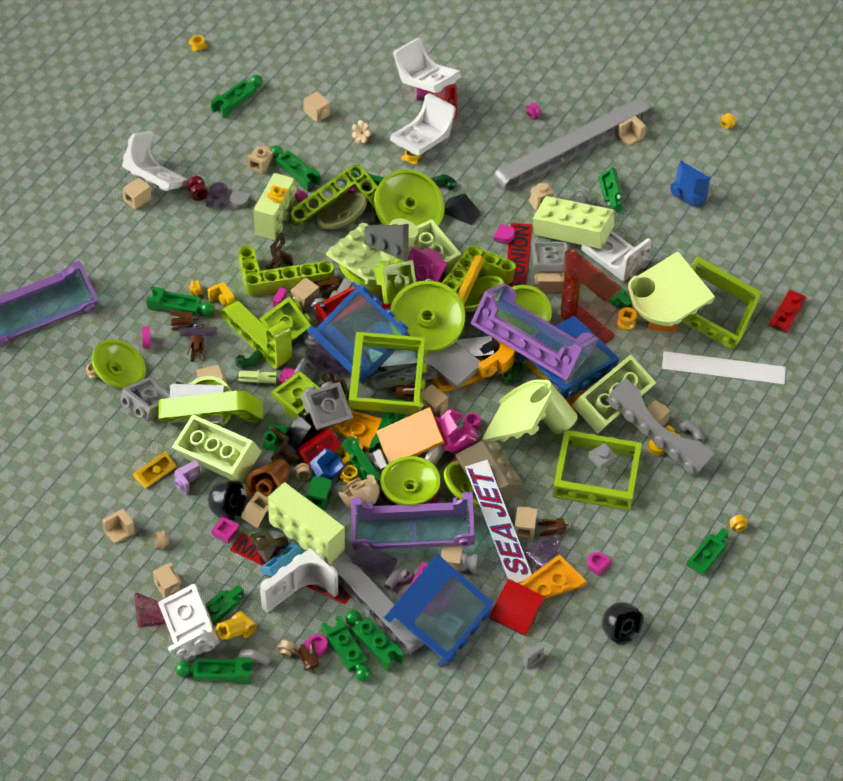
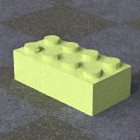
[533,196,614,249]
[572,355,656,434]
[172,414,262,484]
[268,482,345,565]

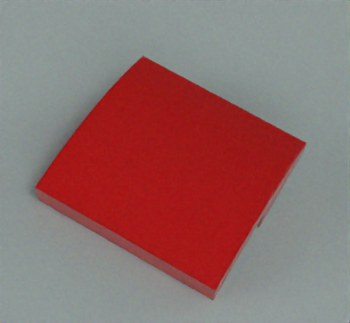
[489,579,545,636]

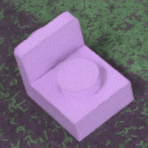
[174,460,200,495]

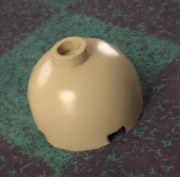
[339,475,380,510]

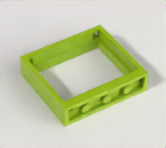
[681,256,762,350]
[349,332,428,414]
[552,430,642,511]

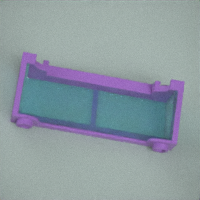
[0,260,98,346]
[470,283,599,381]
[351,492,475,552]

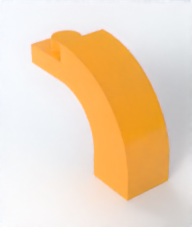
[478,316,517,379]

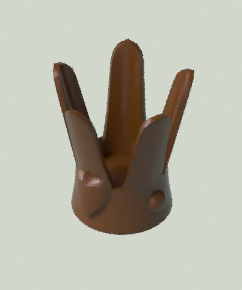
[313,277,342,298]
[171,310,199,329]
[187,335,207,362]
[391,382,415,400]
[537,518,569,539]
[293,641,320,674]

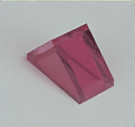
[134,593,166,628]

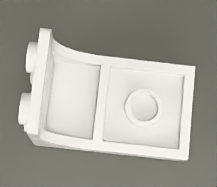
[394,38,461,93]
[390,93,456,156]
[122,131,189,191]
[581,231,652,282]
[260,548,338,613]
[158,584,220,661]

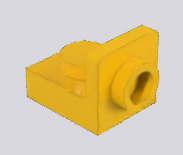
[208,282,235,307]

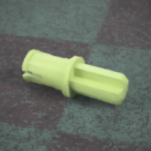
[238,370,277,385]

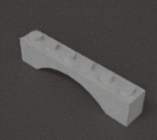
[606,378,714,477]

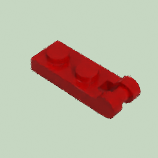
[769,289,806,333]

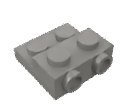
[120,377,170,421]
[300,381,353,431]

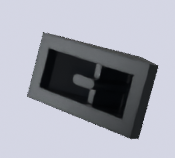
[444,193,480,225]
[286,415,326,451]

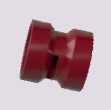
[187,176,208,201]

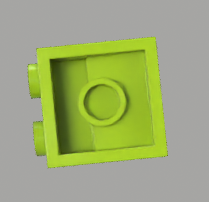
[374,258,416,304]
[259,296,313,342]
[271,371,319,421]

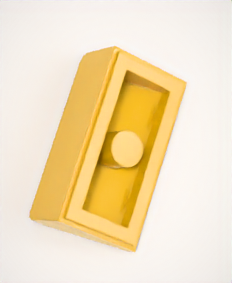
[132,451,177,489]

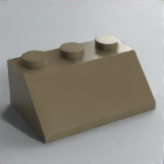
[455,441,523,500]

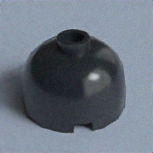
[208,480,245,520]
[602,602,643,645]

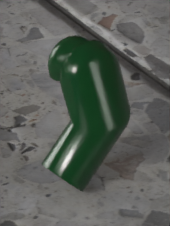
[431,174,456,190]
[235,350,263,368]
[502,362,523,385]

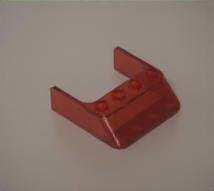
[560,249,621,347]

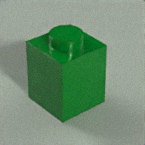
[307,476,332,510]

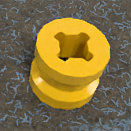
[617,307,637,331]

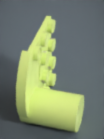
[326,218,418,285]
[628,251,715,326]
[481,380,578,442]

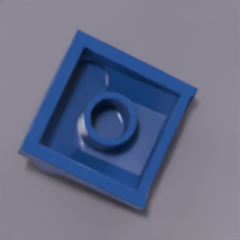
[670,160,711,207]

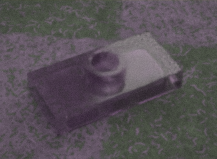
[179,324,218,336]
[351,544,397,578]

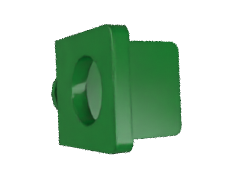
[262,422,290,451]

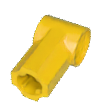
[216,611,257,640]

